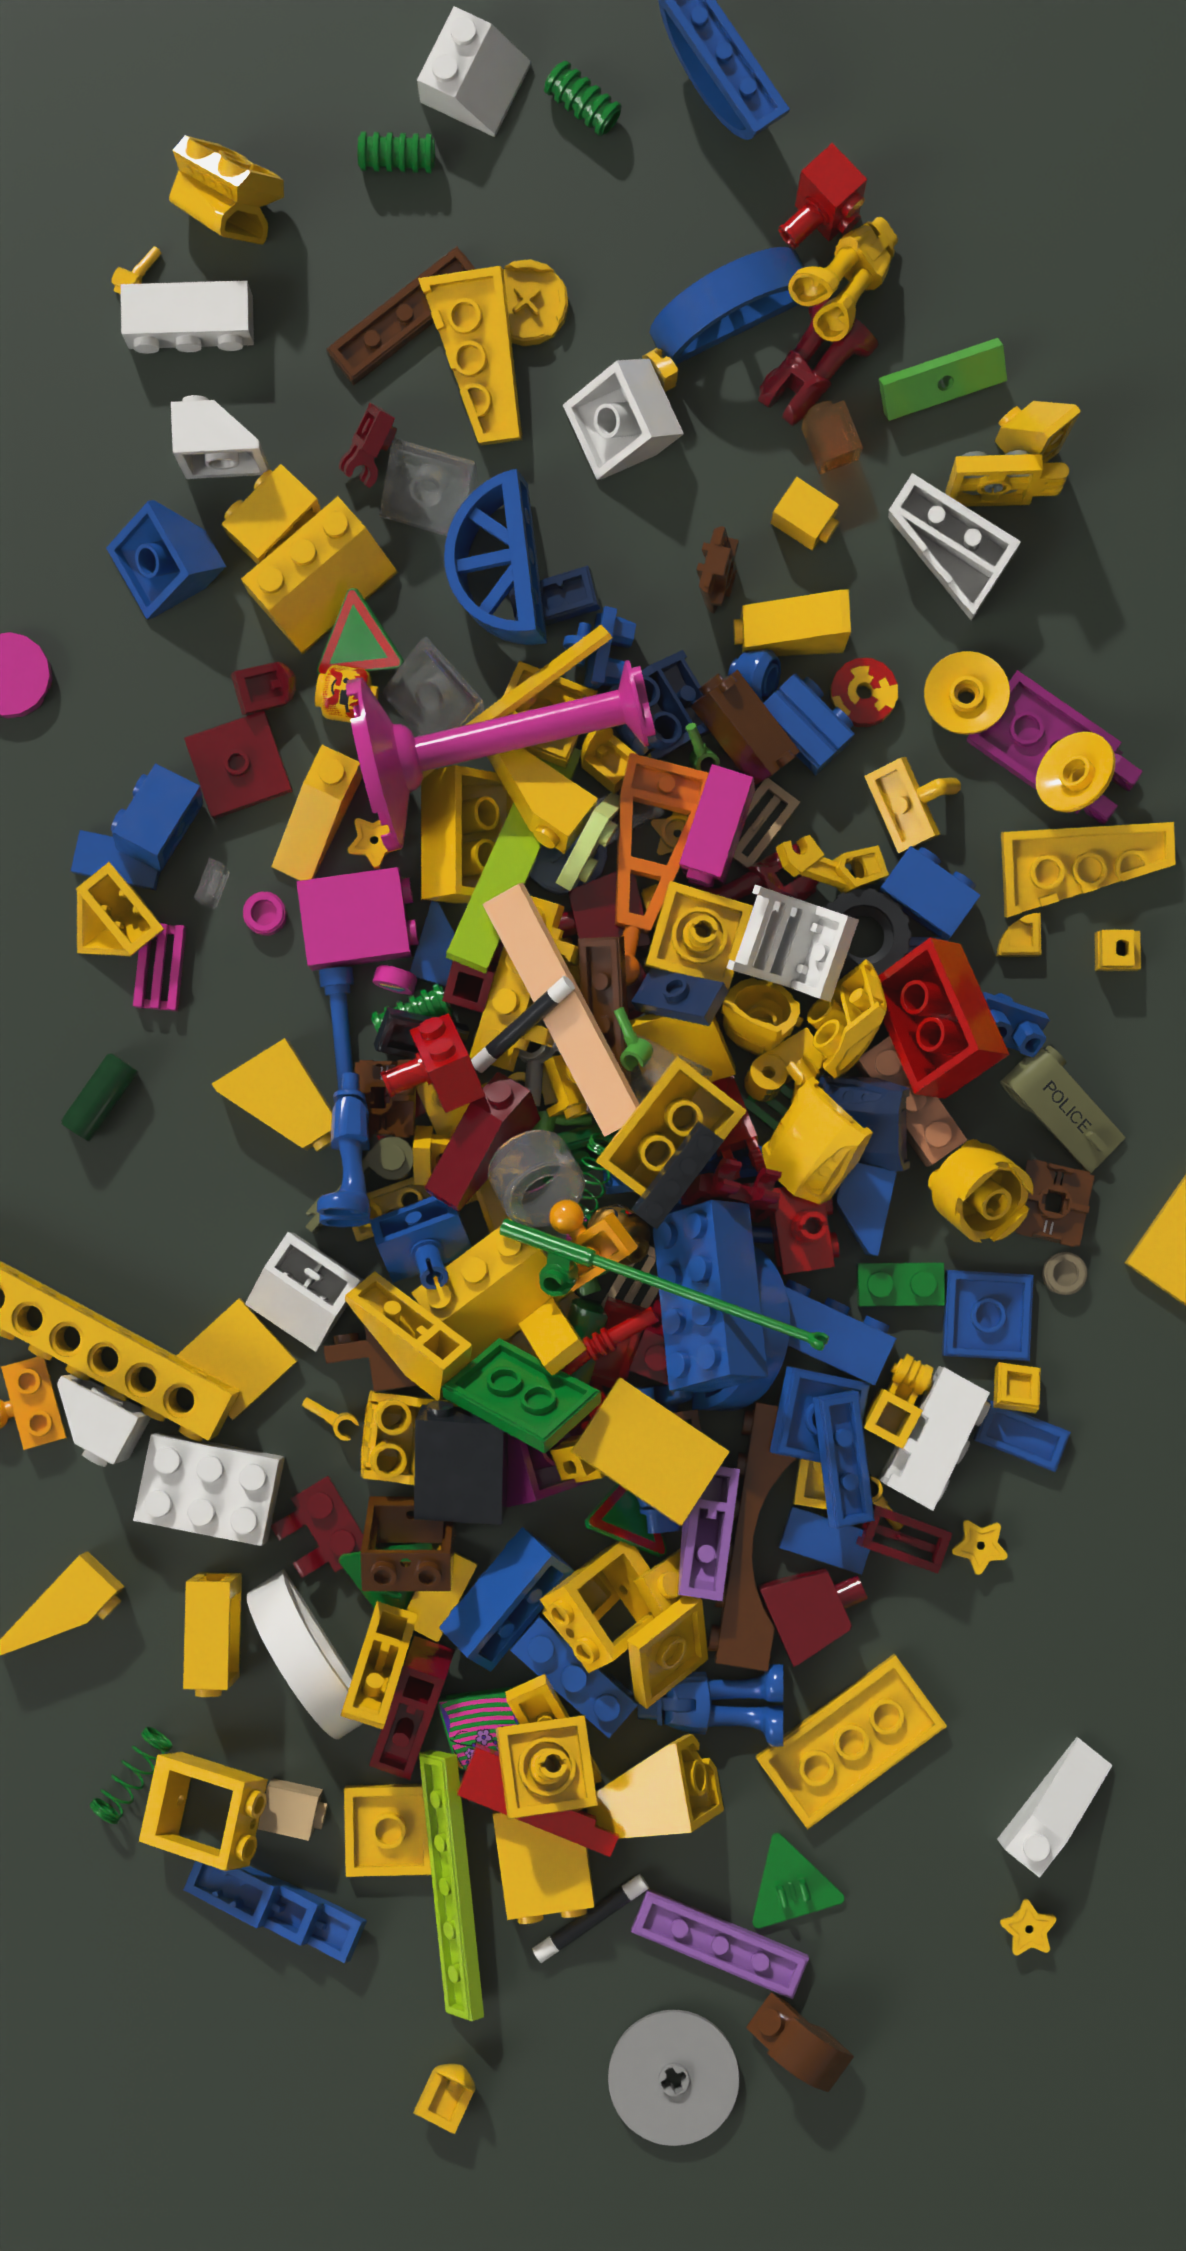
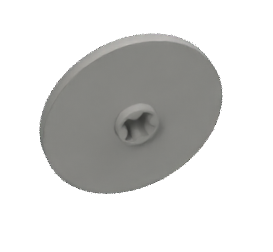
[608,2010,739,2146]

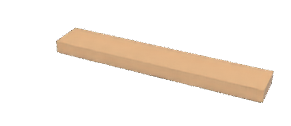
[482,883,639,1137]

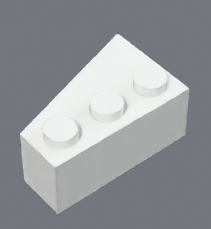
[888,473,1021,621]

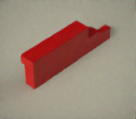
[457,1743,619,1857]

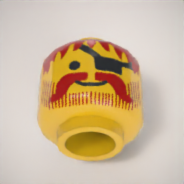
[315,665,379,723]

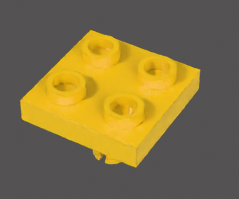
[645,881,753,990]
[496,1715,598,1819]

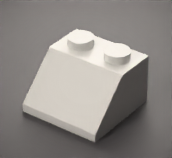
[417,6,531,137]
[563,359,684,480]
[171,395,269,479]
[57,1374,151,1467]

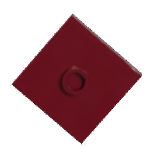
[184,710,293,820]

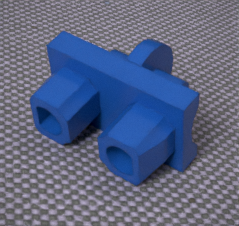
[563,606,636,690]
[983,992,1050,1057]

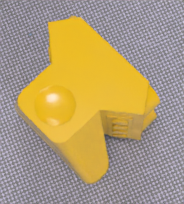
[169,136,284,245]

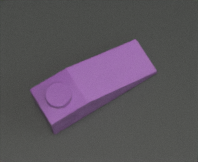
[678,1466,740,1601]

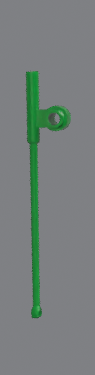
[499,1218,829,1351]

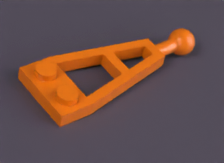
[615,753,709,986]

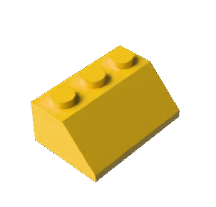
[241,496,398,655]
[421,765,513,903]
[596,1056,747,1196]
[411,1215,574,1362]

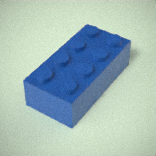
[653,1200,768,1393]

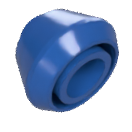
[728,649,781,703]

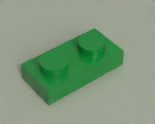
[857,1263,945,1306]

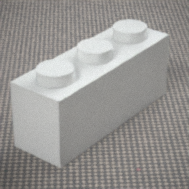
[121,281,254,354]

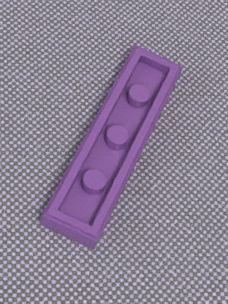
[631,1889,809,1999]

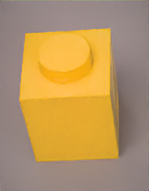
[770,477,840,551]

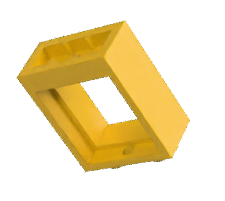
[539,1541,654,1673]
[183,1572,242,1697]
[139,1752,268,1871]

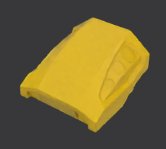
[807,959,887,1079]
[761,1077,873,1204]
[361,1390,459,1485]

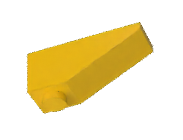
[995,401,1081,463]
[271,745,363,881]
[487,748,598,854]
[345,1271,472,1401]
[0,1551,125,1656]
[340,1601,418,1729]

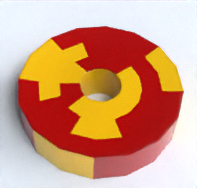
[830,658,898,727]

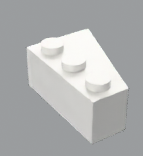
[878,1366,991,1511]

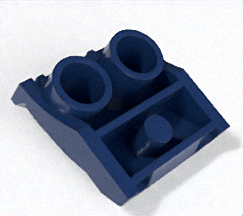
[607,650,711,760]
[818,1074,910,1171]

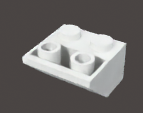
[245,1232,363,1352]

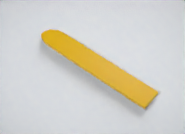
[410,625,613,793]

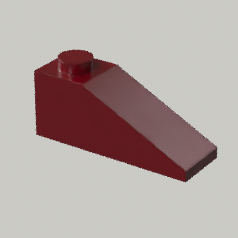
[425,1072,541,1212]
[369,1636,455,1780]

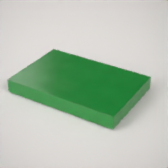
[442,1338,601,1453]

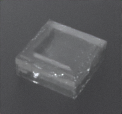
[194,858,230,909]

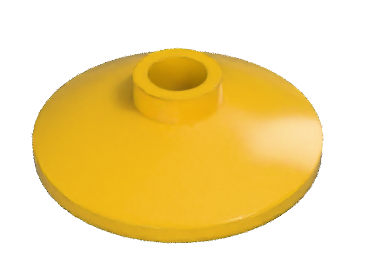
[924,651,1010,735]
[1036,732,1115,812]

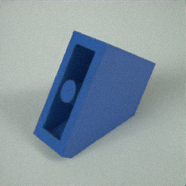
[833,1163,897,1256]

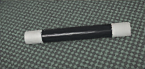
[471,976,575,1073]
[532,1873,649,1963]

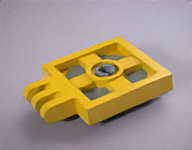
[945,450,1069,507]

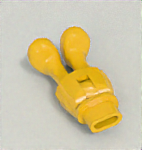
[788,217,898,341]

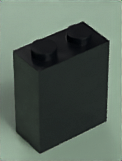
[414,1401,508,1525]

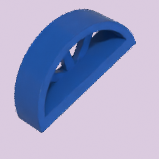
[658,0,790,140]
[649,247,805,365]
[444,468,547,645]
[692,1246,790,1411]

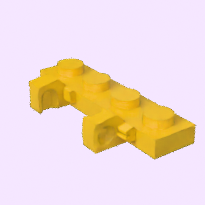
[469,896,579,1072]

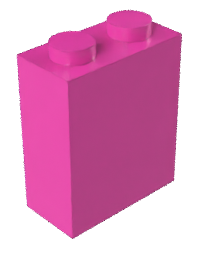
[679,764,756,887]
[296,867,419,971]

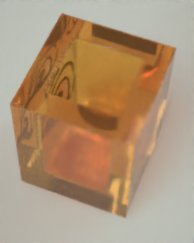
[801,400,863,474]

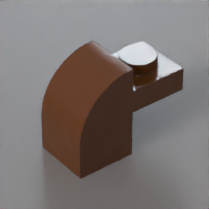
[324,1325,417,1392]
[746,1992,854,2092]

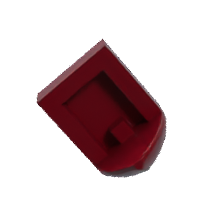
[231,662,297,716]

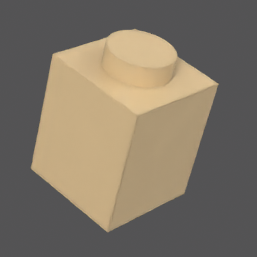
[258,1778,328,1841]

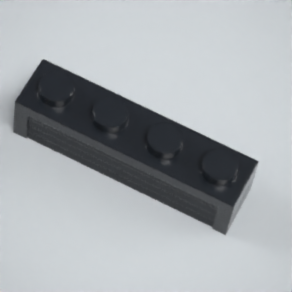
[632,1121,724,1229]

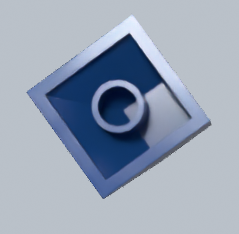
[106,500,226,619]

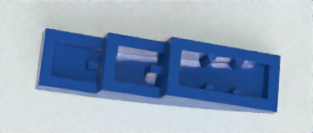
[183,1861,367,1963]

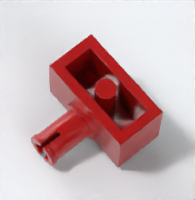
[778,143,867,249]
[380,1013,486,1113]
[769,1187,839,1275]

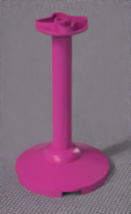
[346,660,656,851]

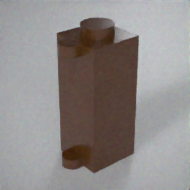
[691,670,800,785]

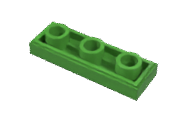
[879,338,1007,421]

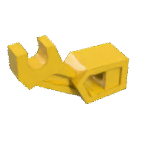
[775,835,889,894]

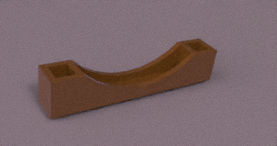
[708,1402,797,1672]

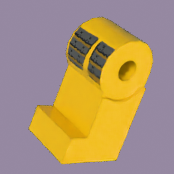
[744,1027,826,1101]

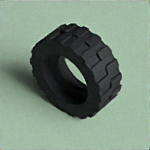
[825,888,911,978]

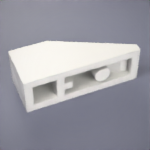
[997,1737,1112,1878]

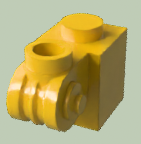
[863,1354,934,1449]

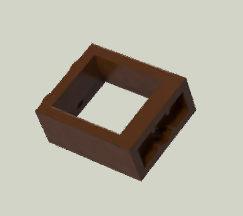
[360,1496,456,1591]

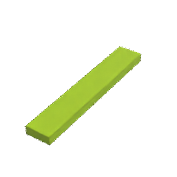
[446,748,581,974]
[419,1750,484,2021]

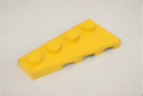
[418,266,522,446]
[1001,822,1176,918]

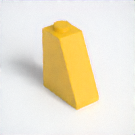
[733,589,851,656]
[212,1038,332,1152]

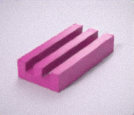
[133,923,187,1012]

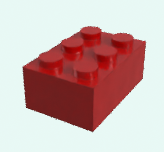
[878,937,1010,1099]

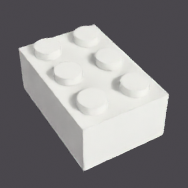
[133,1432,285,1546]

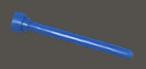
[319,967,354,1090]

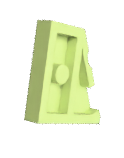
[555,792,620,891]

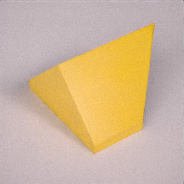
[76,862,165,956]

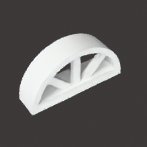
[247,1569,363,1740]

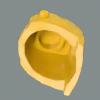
[721,978,804,1056]

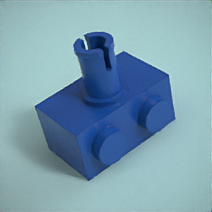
[370,1196,472,1290]

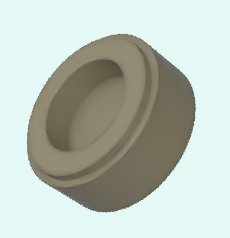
[1042,1252,1087,1295]

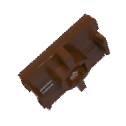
[696,526,739,614]
[355,1060,416,1137]
[1014,1159,1095,1247]

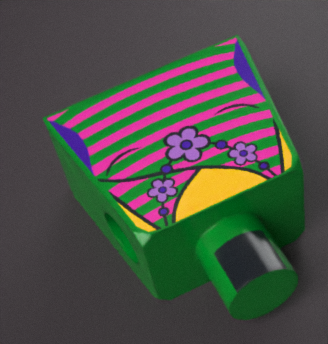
[438,1685,519,1770]

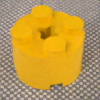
[928,1139,1033,1243]

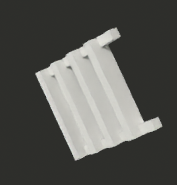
[727,885,859,1002]

